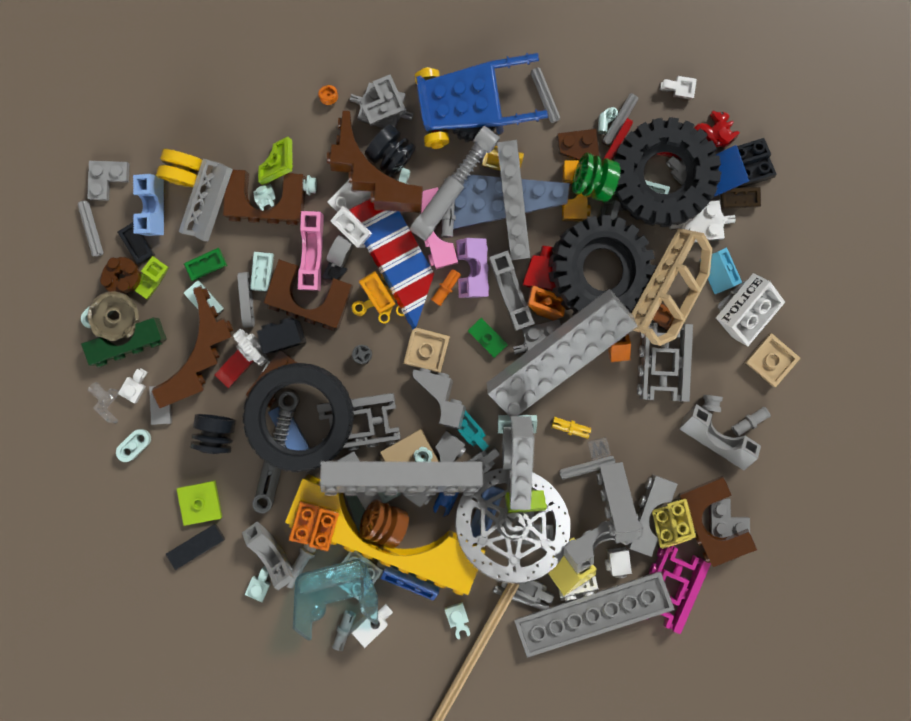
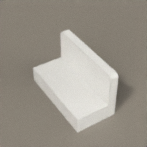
[331,207,372,248]

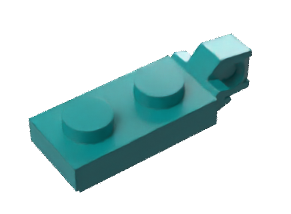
[457,410,489,451]

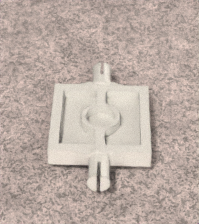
[669,200,736,242]

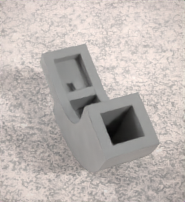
[242,521,294,590]

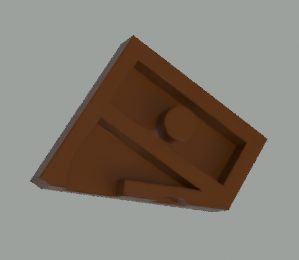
[557,129,599,161]

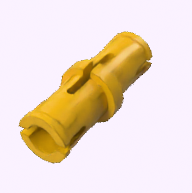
[551,416,591,439]

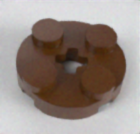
[100,257,141,295]

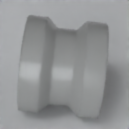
[702,394,723,412]

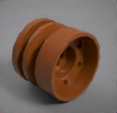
[359,499,409,549]

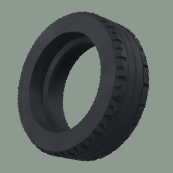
[243,363,354,472]

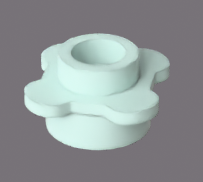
[303,175,317,196]

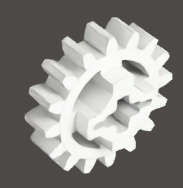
[233,329,268,366]

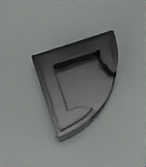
[322,262,348,280]

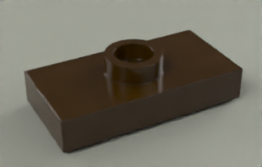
[721,187,761,209]

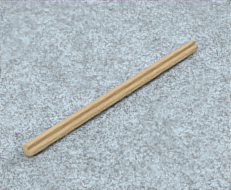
[431,583,519,721]

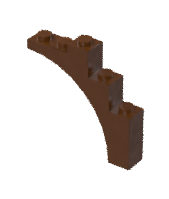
[327,110,423,213]
[152,285,234,408]

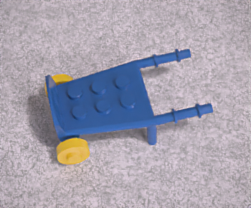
[414,53,548,149]

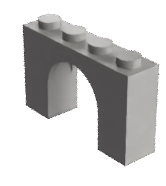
[509,416,534,510]

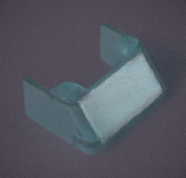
[293,559,378,641]

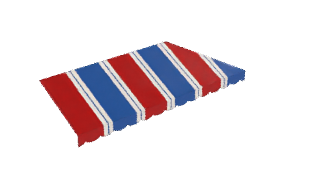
[349,198,434,330]

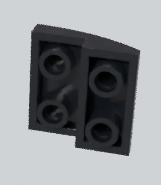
[737,138,777,188]

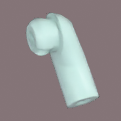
[598,107,618,134]

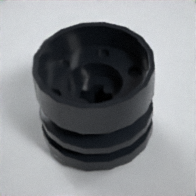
[364,124,416,177]
[190,414,236,454]

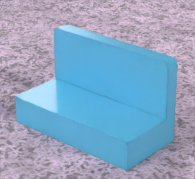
[700,248,742,294]

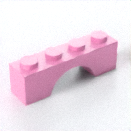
[421,187,458,269]
[298,211,324,291]

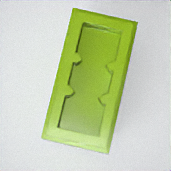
[505,490,547,513]

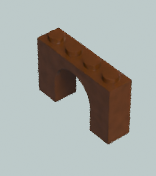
[223,170,306,226]
[264,259,354,331]
[678,476,757,567]

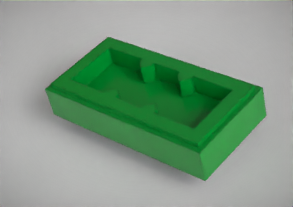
[184,248,228,281]
[468,318,508,358]

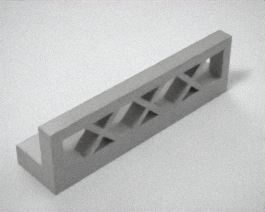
[179,158,233,242]

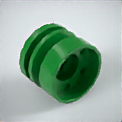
[572,153,620,202]

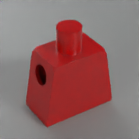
[522,246,556,291]

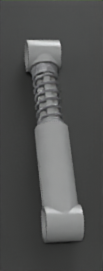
[410,126,501,241]

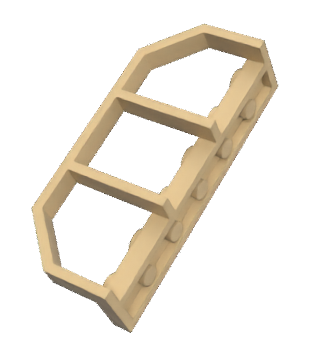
[632,228,712,346]

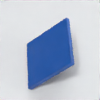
[714,145,749,197]

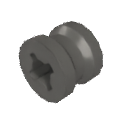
[352,345,372,364]

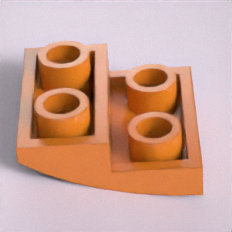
[289,501,339,551]

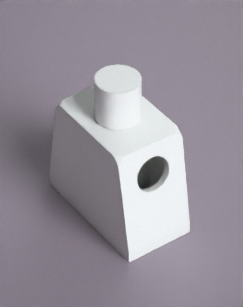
[351,604,393,648]

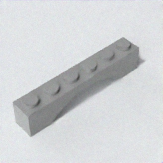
[497,140,530,260]

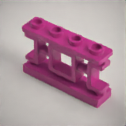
[647,546,711,635]

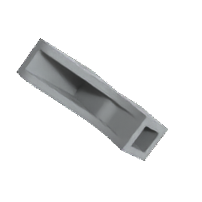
[413,368,466,430]

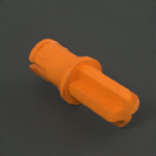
[431,269,461,306]

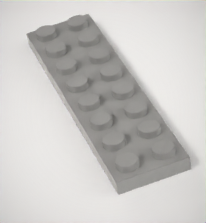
[514,571,675,658]

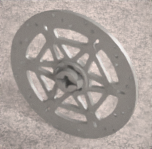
[455,468,570,583]

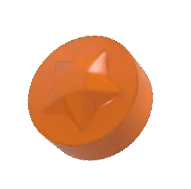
[318,85,338,105]

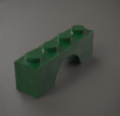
[81,317,167,368]

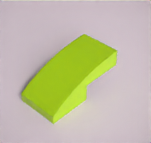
[134,256,169,300]

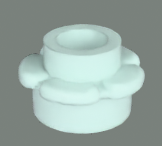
[413,447,433,462]

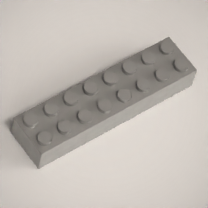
[487,289,637,417]
[320,462,483,496]

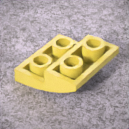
[652,499,696,549]

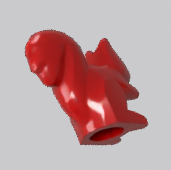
[694,111,740,148]

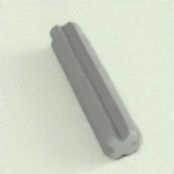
[531,67,560,123]
[602,93,638,147]
[77,201,103,257]
[559,456,616,479]

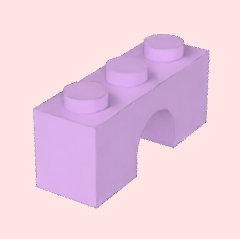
[456,238,489,298]

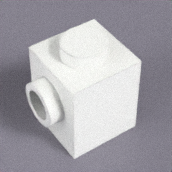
[605,547,632,578]

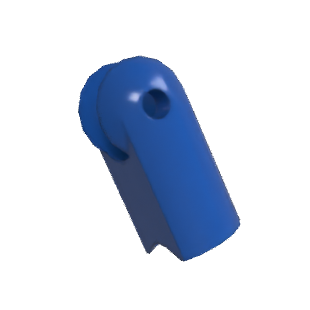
[433,492,460,517]

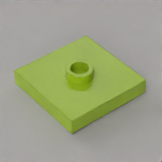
[176,480,223,526]

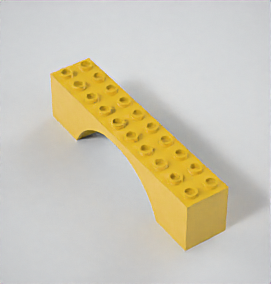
[285,474,485,595]

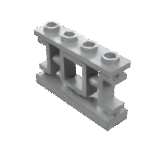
[637,323,693,402]
[317,393,401,450]

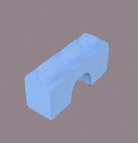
[133,174,164,236]

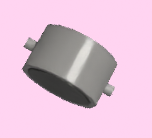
[327,235,354,268]

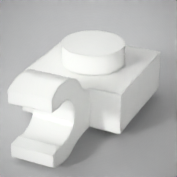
[660,76,697,100]
[118,368,148,403]

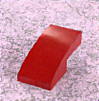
[215,350,254,388]

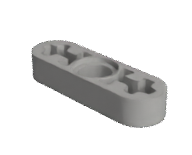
[237,272,255,328]

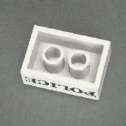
[716,273,785,346]

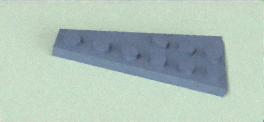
[453,175,570,230]

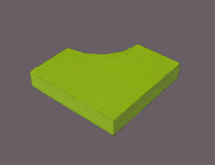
[258,136,293,185]

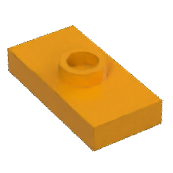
[359,271,395,314]

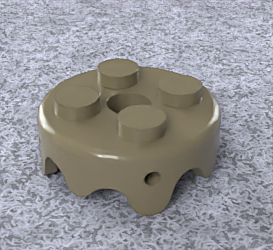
[88,291,139,341]

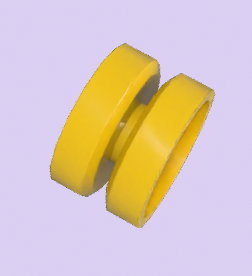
[156,149,202,188]

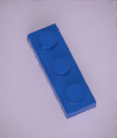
[380,566,440,601]

